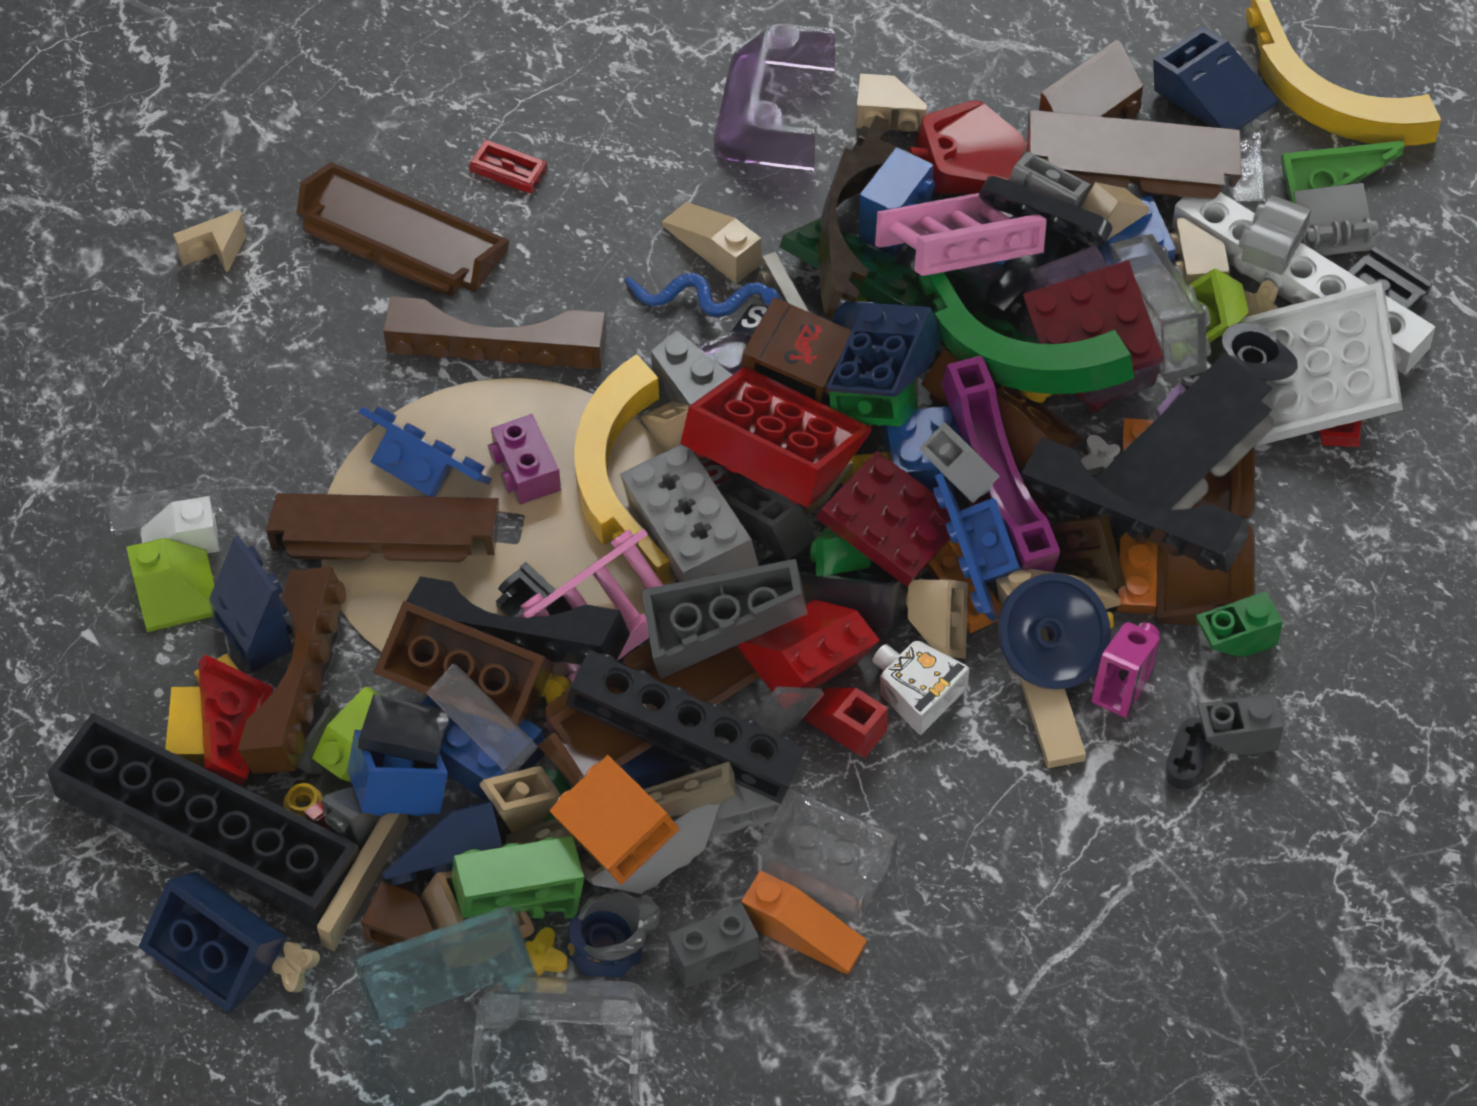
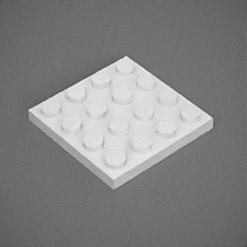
[1240,282,1403,446]

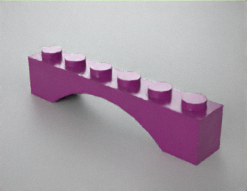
[941,356,1061,572]

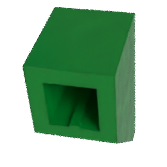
[811,527,874,577]
[1196,591,1283,658]

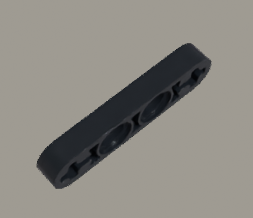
[979,176,1113,246]

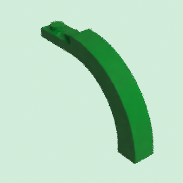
[918,272,1134,394]

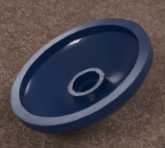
[998,573,1111,690]

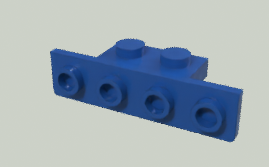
[358,406,493,497]
[933,473,1022,621]

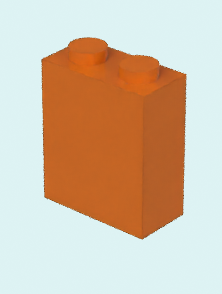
[549,755,680,885]

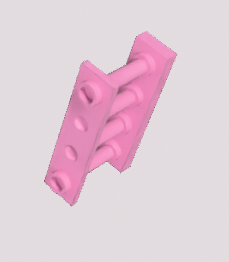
[875,193,1047,276]
[517,528,664,693]

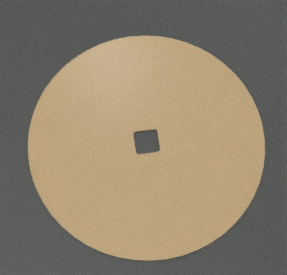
[321,378,677,676]

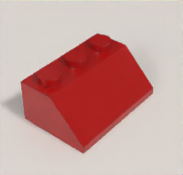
[737,599,880,706]

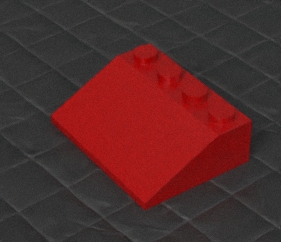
[680,366,871,508]

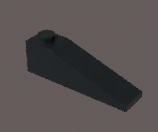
[758,557,920,632]

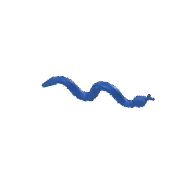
[625,272,782,318]

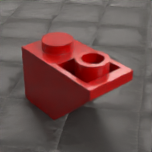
[801,688,888,758]

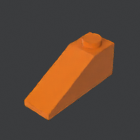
[741,870,867,975]

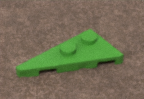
[1280,141,1404,203]

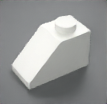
[141,496,220,553]

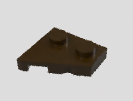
[1049,514,1126,589]

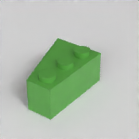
[451,836,584,918]

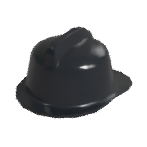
[1222,322,1298,383]

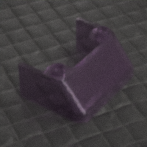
[714,23,836,171]

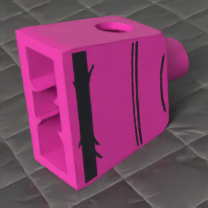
[1091,622,1161,718]

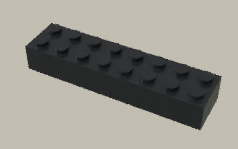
[47,713,359,928]

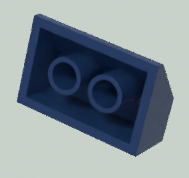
[138,872,286,1013]

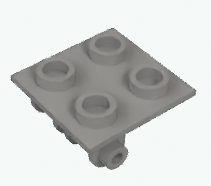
[1293,183,1378,256]

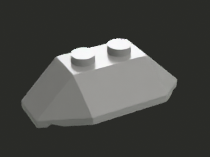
[579,804,720,894]

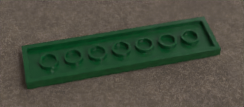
[779,218,1039,344]

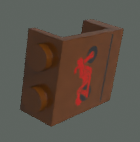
[741,297,852,403]

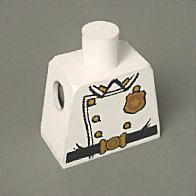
[873,641,969,735]

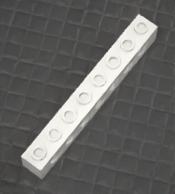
[1172,192,1436,375]

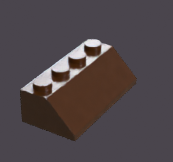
[921,349,1082,474]
[373,601,554,731]

